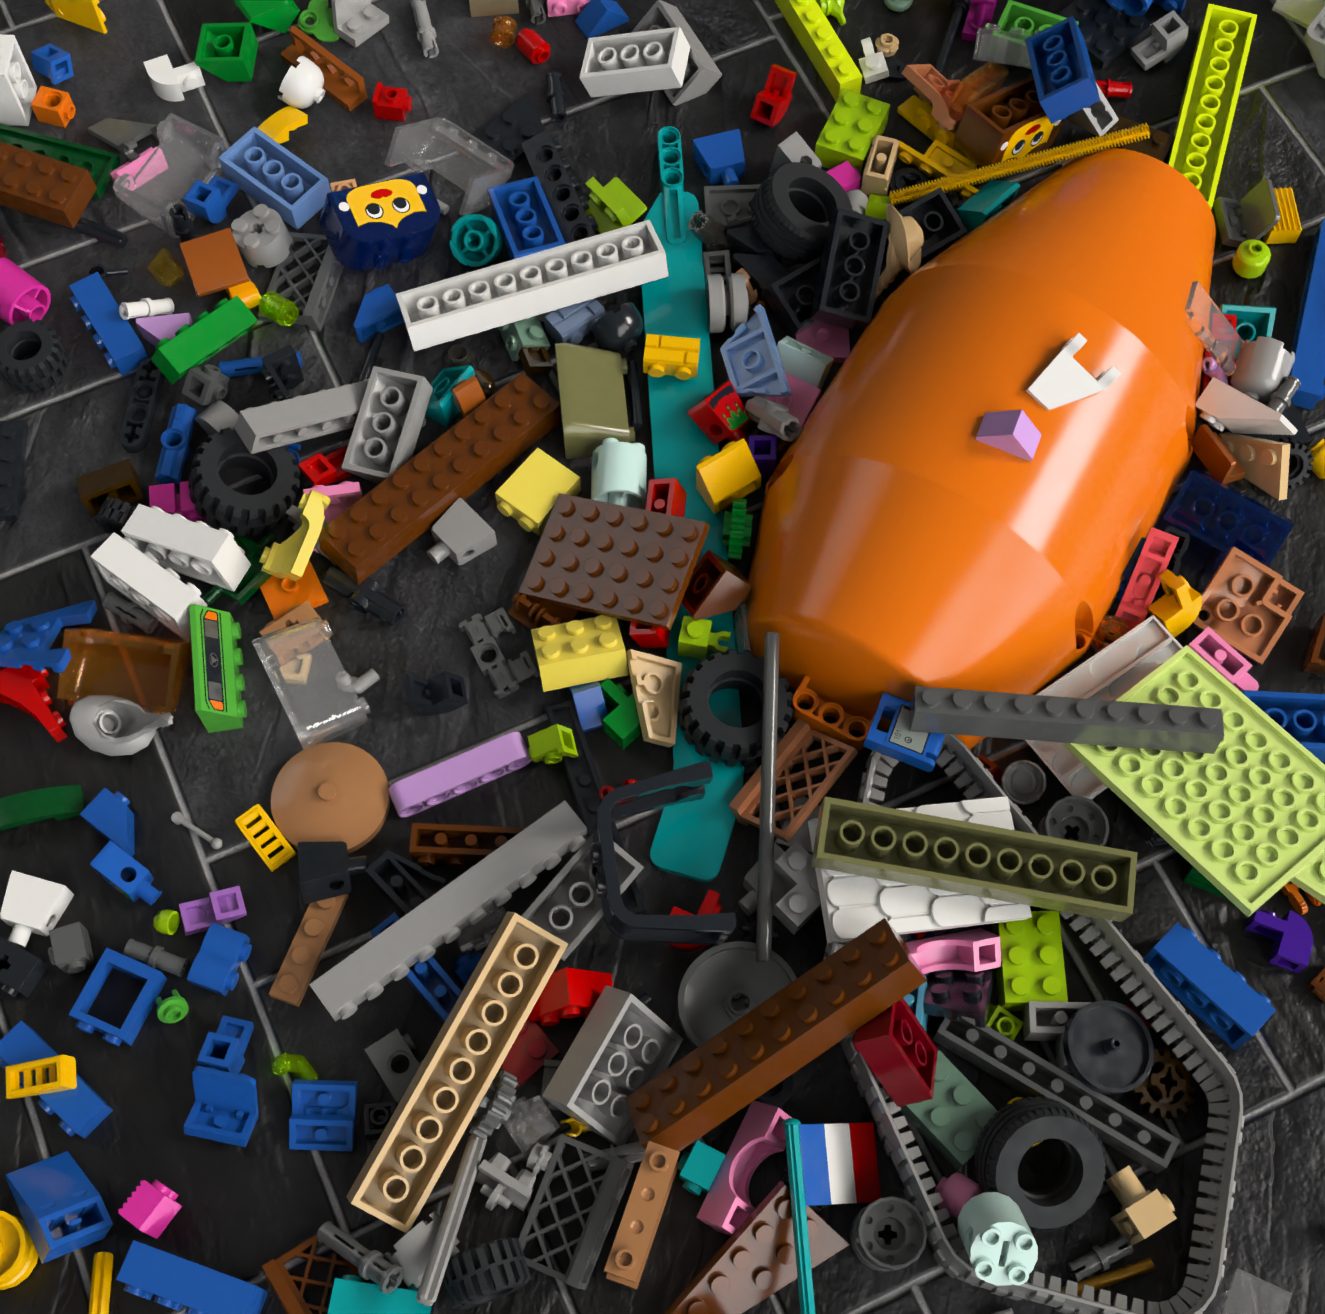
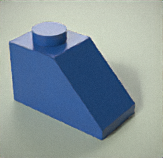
[353,284,404,344]
[80,788,135,857]

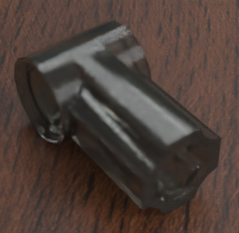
[688,211,729,252]

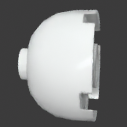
[278,56,325,109]

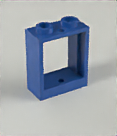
[69,947,168,1047]

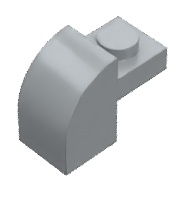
[1131,10,1188,71]
[194,401,239,436]

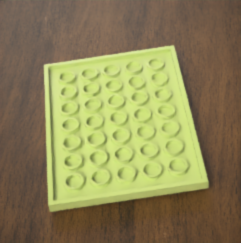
[1063,645,1325,917]

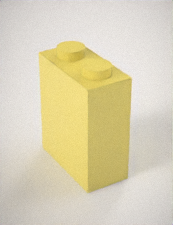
[495,447,581,536]

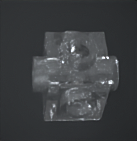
[503,1095,560,1153]

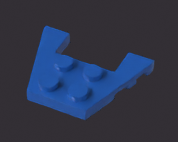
[0,600,98,673]

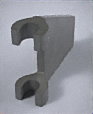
[87,118,172,162]

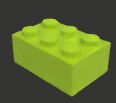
[815,88,890,177]
[992,911,1068,1011]

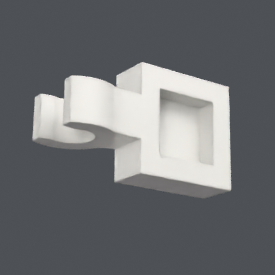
[859,37,889,84]

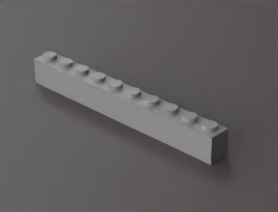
[309,800,588,1022]

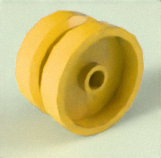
[0,1211,39,1290]

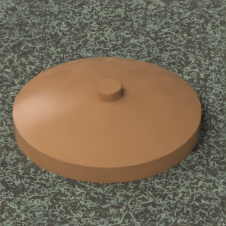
[271,742,390,854]

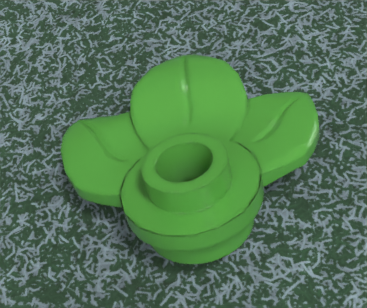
[298,0,339,42]

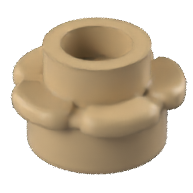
[875,33,899,57]

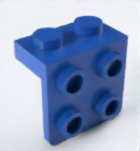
[183,1066,259,1147]

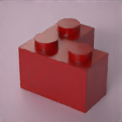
[528,967,613,1026]

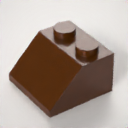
[681,550,752,620]

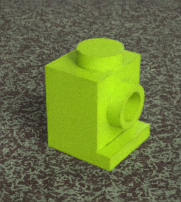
[527,724,578,764]

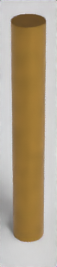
[1061,1257,1155,1296]

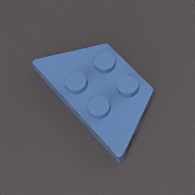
[720,304,792,397]

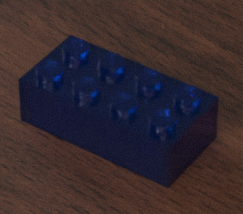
[1163,468,1296,567]

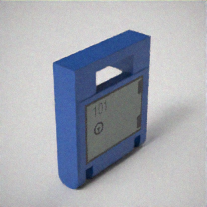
[863,692,946,772]

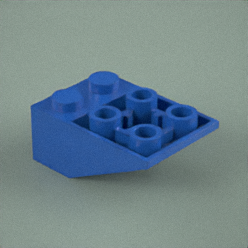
[5,1151,113,1264]

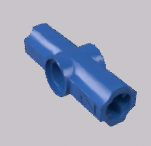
[155,404,197,485]

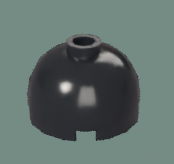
[589,302,643,353]

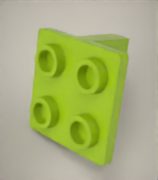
[585,177,647,234]

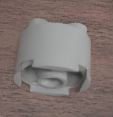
[231,204,293,268]
[384,1211,460,1288]

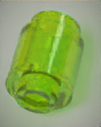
[259,291,299,326]

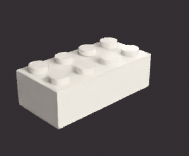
[579,27,690,97]
[121,504,251,592]
[90,532,208,642]

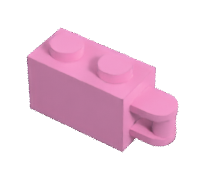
[1188,627,1259,692]

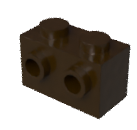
[76,458,144,518]

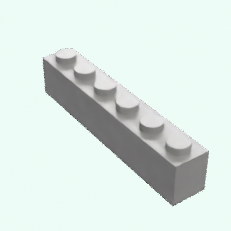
[235,378,369,454]

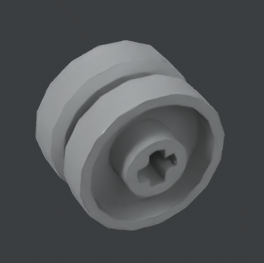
[706,273,749,334]

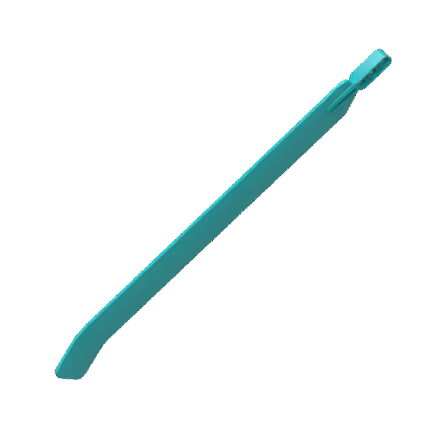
[642,126,744,883]

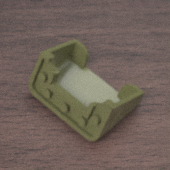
[555,343,635,459]

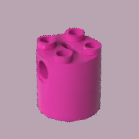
[0,257,51,326]

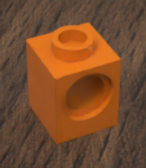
[30,86,76,128]

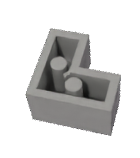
[772,841,822,935]
[1022,1001,1092,1073]

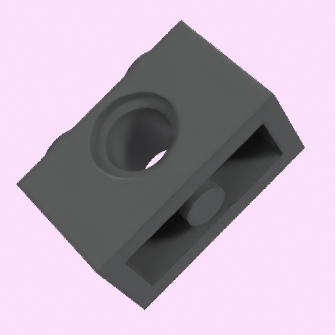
[365,1029,424,1104]

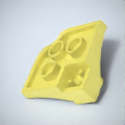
[259,489,331,582]

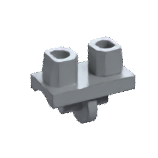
[475,1152,536,1211]

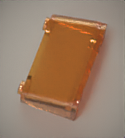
[57,628,192,714]

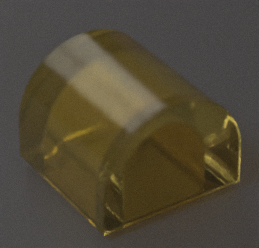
[147,248,184,287]

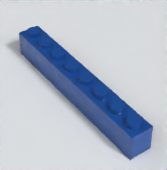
[1289,219,1325,410]

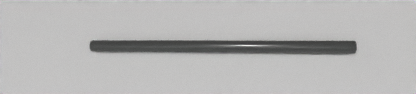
[756,632,780,962]

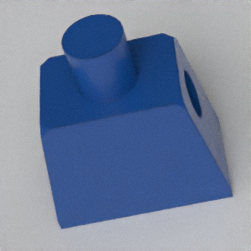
[693,129,745,186]

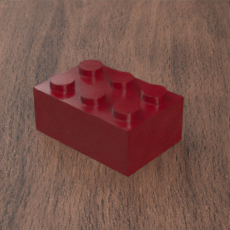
[852,998,938,1107]

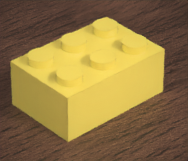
[531,615,629,692]

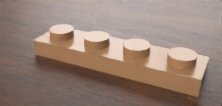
[269,894,349,1007]

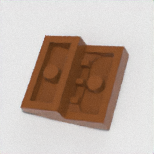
[179,228,250,297]

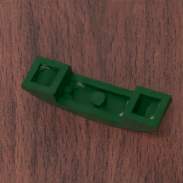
[0,785,86,831]

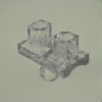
[456,905,506,953]

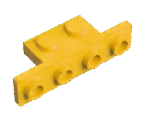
[897,95,976,164]
[898,139,979,201]

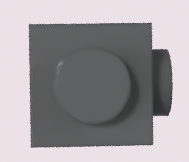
[48,922,95,974]

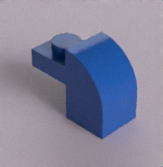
[183,175,239,224]
[197,1015,254,1074]

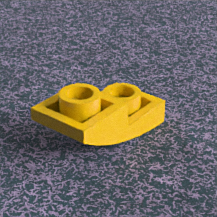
[257,105,308,144]

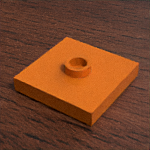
[260,559,329,620]

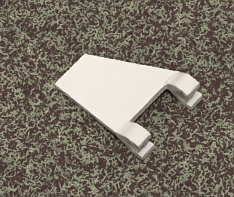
[1026,333,1121,411]

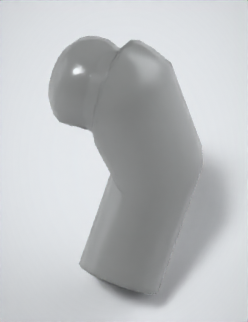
[335,668,380,694]

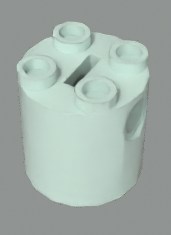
[591,438,647,510]
[958,1192,1038,1286]

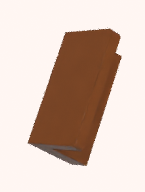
[1191,424,1246,486]

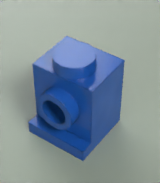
[31,43,74,85]

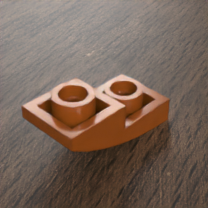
[452,375,486,419]

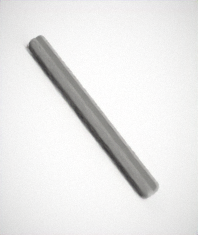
[416,1134,487,1307]

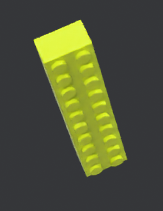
[1166,4,1257,209]

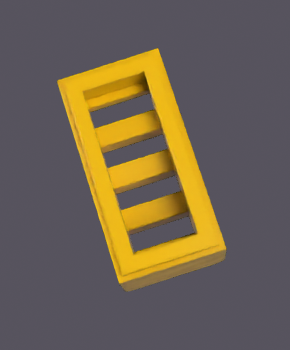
[234,804,296,872]
[5,1054,77,1099]

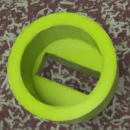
[153,909,180,935]

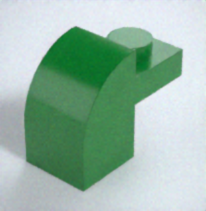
[600,678,642,750]

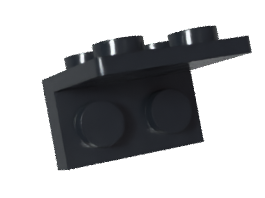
[261,344,304,402]

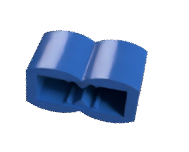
[187,923,252,996]

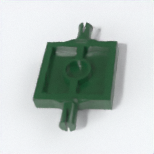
[202,531,277,606]

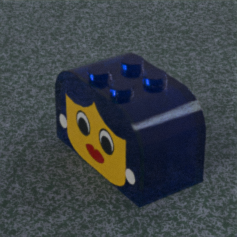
[319,172,441,271]

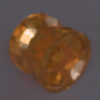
[490,16,517,48]
[1094,615,1128,649]

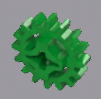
[722,498,753,560]

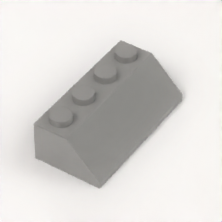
[631,0,722,106]
[341,366,433,484]
[522,834,644,961]

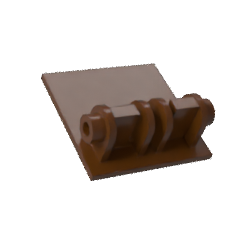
[507,593,581,630]

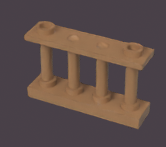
[604,1141,680,1290]

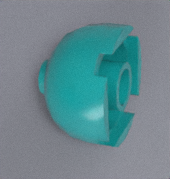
[450,214,503,267]

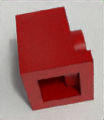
[372,82,412,122]

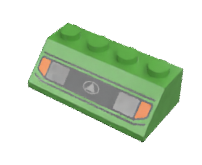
[189,604,247,733]

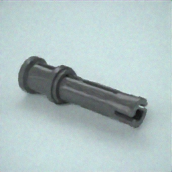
[317,1221,404,1294]

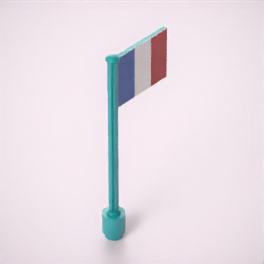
[782,1118,881,1314]

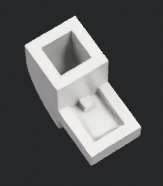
[143,54,205,102]

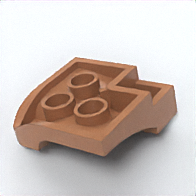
[902,64,980,131]
[1192,547,1305,665]

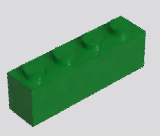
[151,295,258,384]

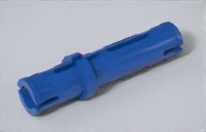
[219,351,302,377]

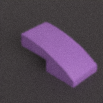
[179,886,247,936]

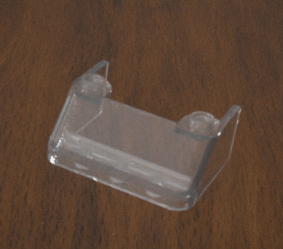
[385,117,514,216]

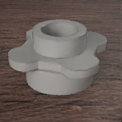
[527,1143,553,1176]

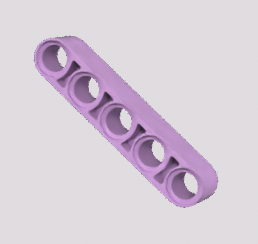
[388,732,532,818]

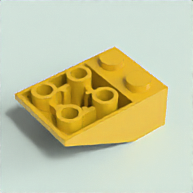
[44,0,107,34]

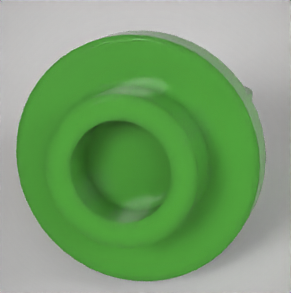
[156,989,189,1024]

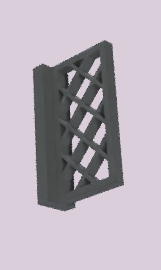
[258,230,351,332]
[519,1134,635,1290]

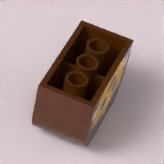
[954,76,1064,178]

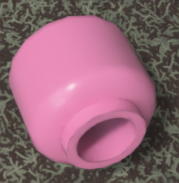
[935,1172,983,1220]

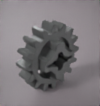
[468,1070,518,1140]

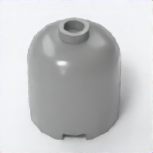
[1230,336,1295,403]

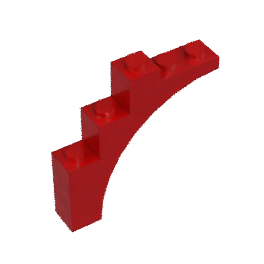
[0,665,68,743]

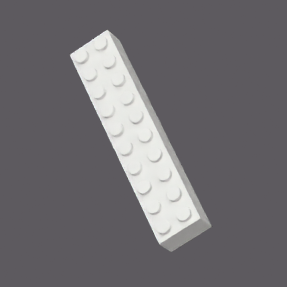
[396,220,669,352]

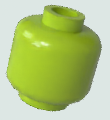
[1232,239,1271,279]

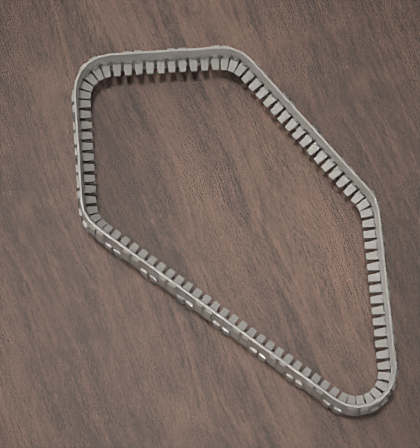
[823,734,1245,1314]

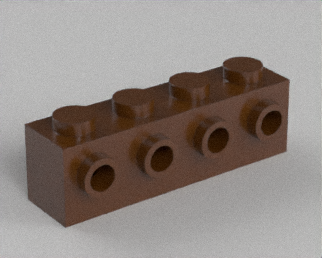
[409,823,525,869]

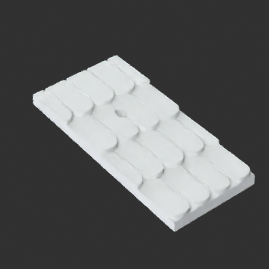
[1026,615,1183,800]
[808,796,1032,944]

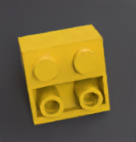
[696,438,761,515]

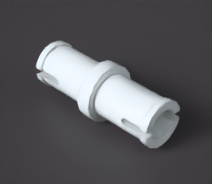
[119,298,174,320]

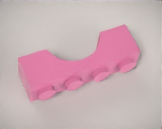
[905,928,1002,975]
[697,1101,792,1236]

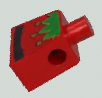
[687,380,750,444]

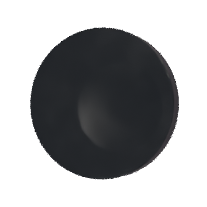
[1063,1000,1154,1095]

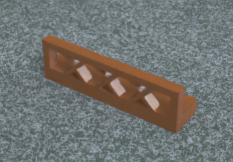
[280,26,367,112]

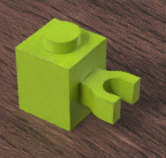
[678,616,731,660]

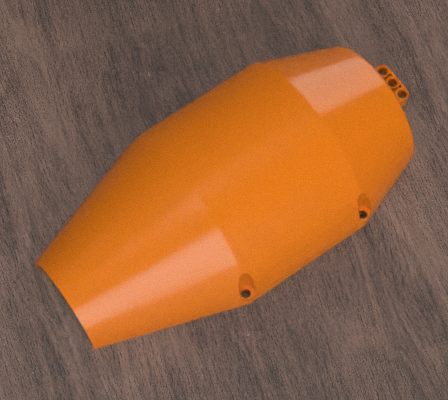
[739,148,1216,751]

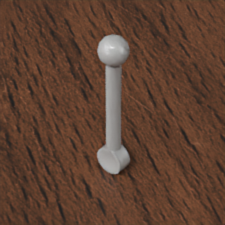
[171,812,222,849]

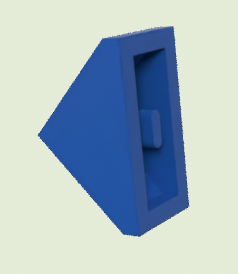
[575,0,629,41]
[567,681,608,732]

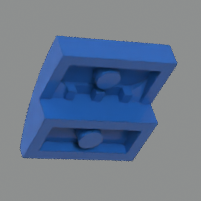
[289,1079,358,1151]

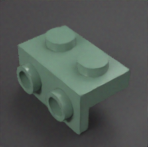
[497,315,550,361]

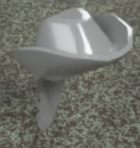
[69,695,173,756]

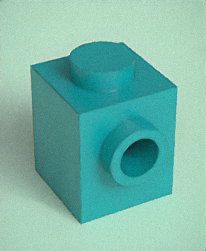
[677,1140,726,1196]

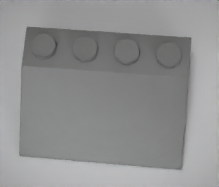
[542,985,683,1147]

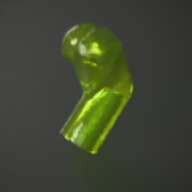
[272,1053,319,1080]

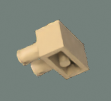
[1106,1166,1177,1246]

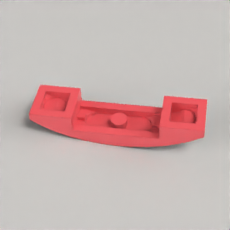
[1110,527,1179,634]

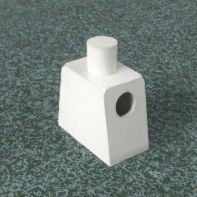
[0,870,74,948]

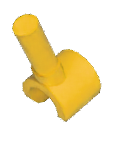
[560,1118,592,1138]

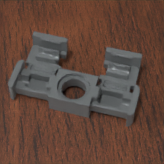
[459,607,540,699]

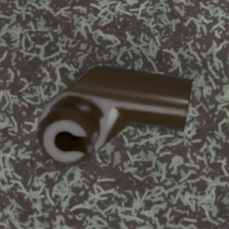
[473,368,495,397]

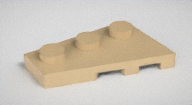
[1219,432,1290,501]
[626,649,682,748]

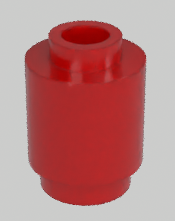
[515,28,551,65]

